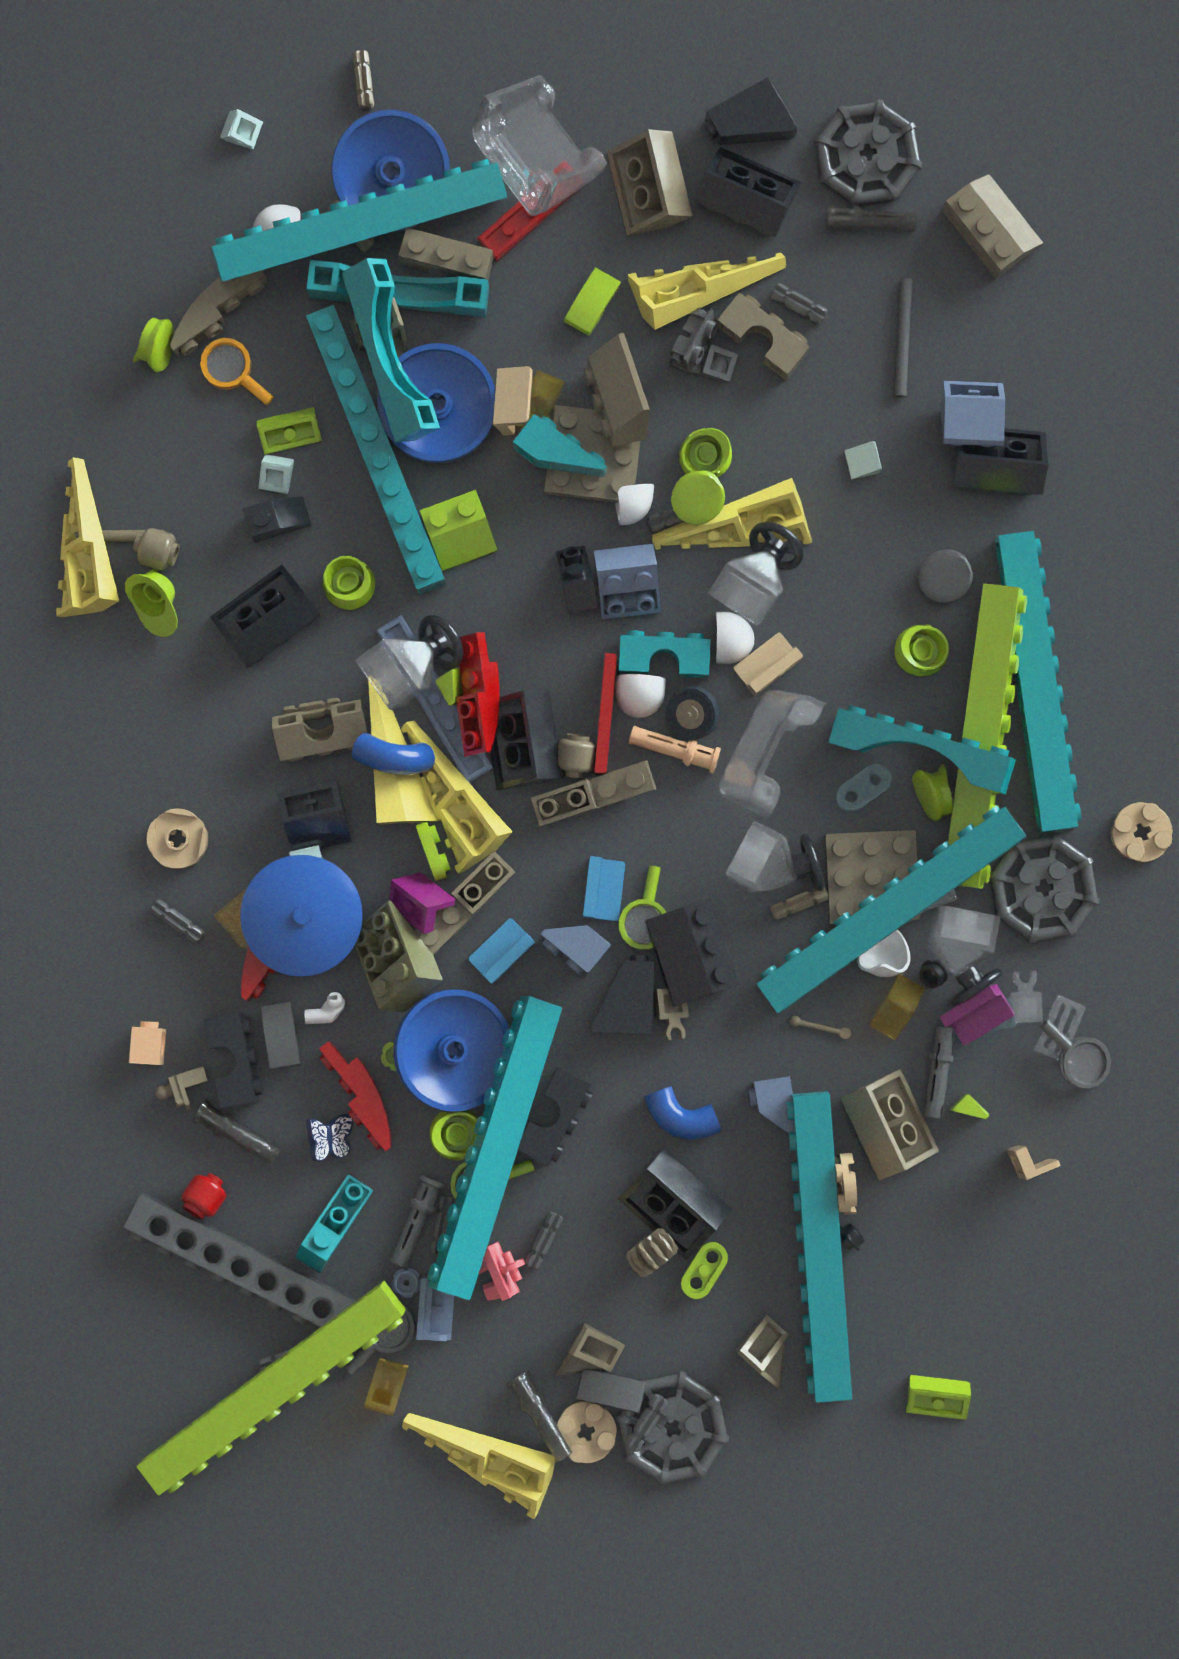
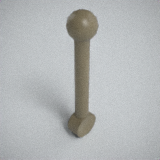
[789,1015,851,1039]

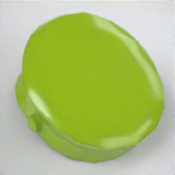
[133,317,174,372]
[679,428,732,478]
[671,470,725,525]
[322,556,375,610]
[894,624,949,676]
[912,764,953,822]
[429,1110,479,1161]

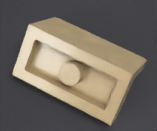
[493,366,533,436]
[734,633,803,697]
[1007,1145,1061,1180]

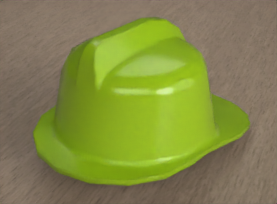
[125,569,178,637]

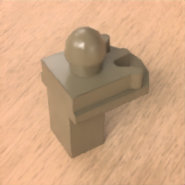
[155,1066,207,1111]

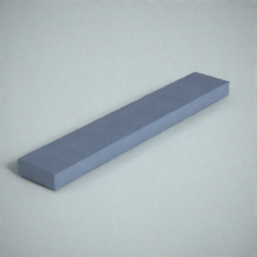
[376,615,493,783]

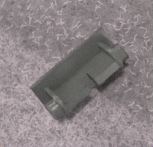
[670,308,718,373]

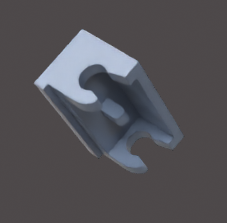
[416,1276,455,1341]

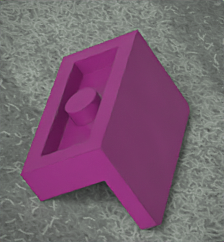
[389,872,455,934]
[940,984,1015,1045]

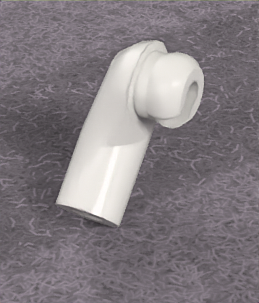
[305,992,345,1024]

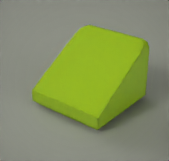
[435,668,463,706]
[949,1094,989,1119]

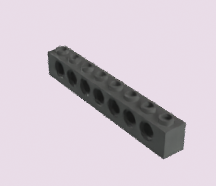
[124,1193,357,1327]

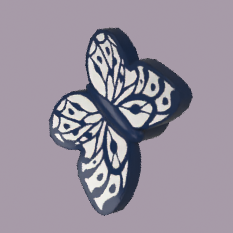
[306,1114,353,1162]

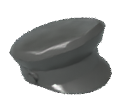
[918,549,973,603]

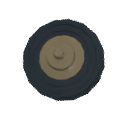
[666,686,720,740]

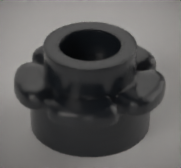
[919,960,948,988]
[840,1222,865,1251]

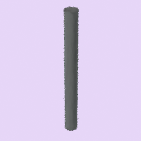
[894,279,912,398]

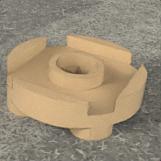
[1110,802,1172,863]
[147,808,208,869]
[835,1153,857,1215]
[556,1401,617,1463]

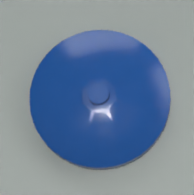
[331,110,450,231]
[377,343,496,463]
[240,855,362,976]
[393,989,510,1111]

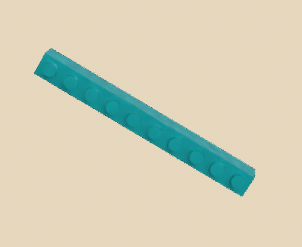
[210,159,507,282]
[306,305,446,595]
[994,531,1082,834]
[757,806,1027,1014]
[427,996,562,1300]
[786,1091,852,1403]

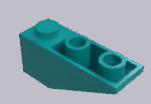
[513,414,607,477]
[295,1174,374,1273]

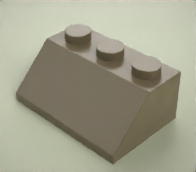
[607,129,692,236]
[942,174,1043,279]
[584,333,649,447]
[840,1069,939,1181]

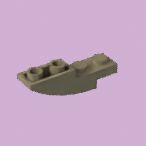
[170,270,268,357]
[531,761,657,827]
[415,851,515,956]

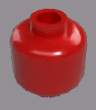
[181,1173,227,1220]

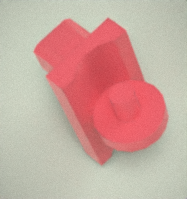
[479,1242,525,1301]

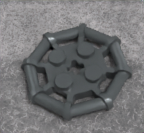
[813,99,923,207]
[990,833,1100,944]
[616,1371,730,1486]

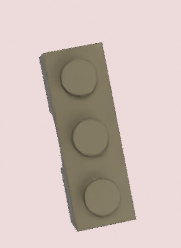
[399,227,494,280]
[717,292,810,381]
[272,699,368,762]

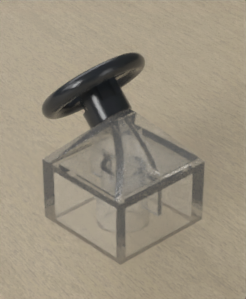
[707,522,804,626]
[355,615,463,710]
[723,821,825,895]
[927,905,1002,1006]

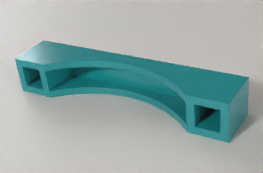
[342,258,440,442]
[307,260,489,318]
[828,705,1016,795]

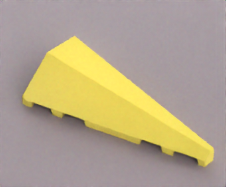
[628,253,786,330]
[56,457,119,617]
[652,478,812,550]
[368,676,437,825]
[401,721,512,874]
[402,1413,556,1519]

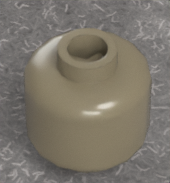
[133,528,180,571]
[558,733,597,778]

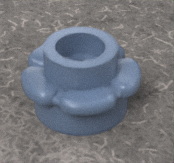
[391,1268,421,1298]

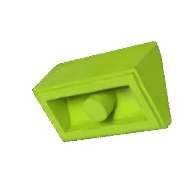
[257,407,322,455]
[906,1375,971,1420]

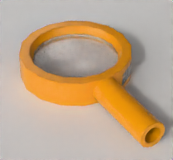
[200,338,274,406]

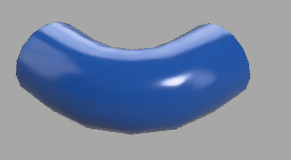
[352,733,435,775]
[643,1086,721,1140]

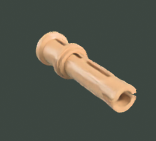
[629,725,721,774]

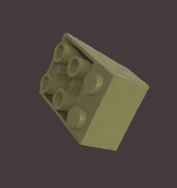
[355,901,443,1013]

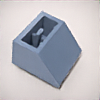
[940,381,1005,447]
[594,544,661,620]
[541,925,611,975]

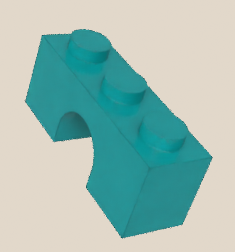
[619,630,711,679]

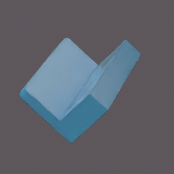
[583,856,625,921]
[469,918,535,985]

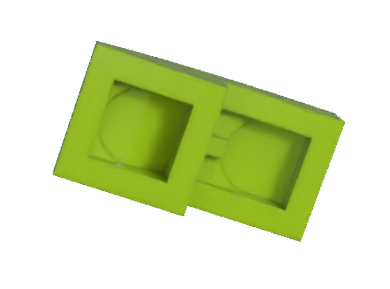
[563,267,621,336]

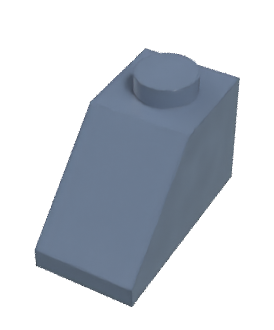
[748,1076,794,1133]

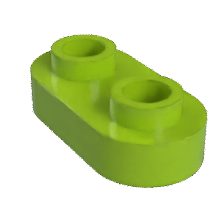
[416,821,451,881]
[681,1242,728,1299]

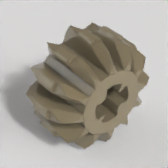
[626,1228,678,1277]

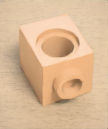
[129,1021,166,1065]

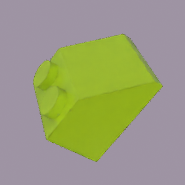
[420,490,498,572]

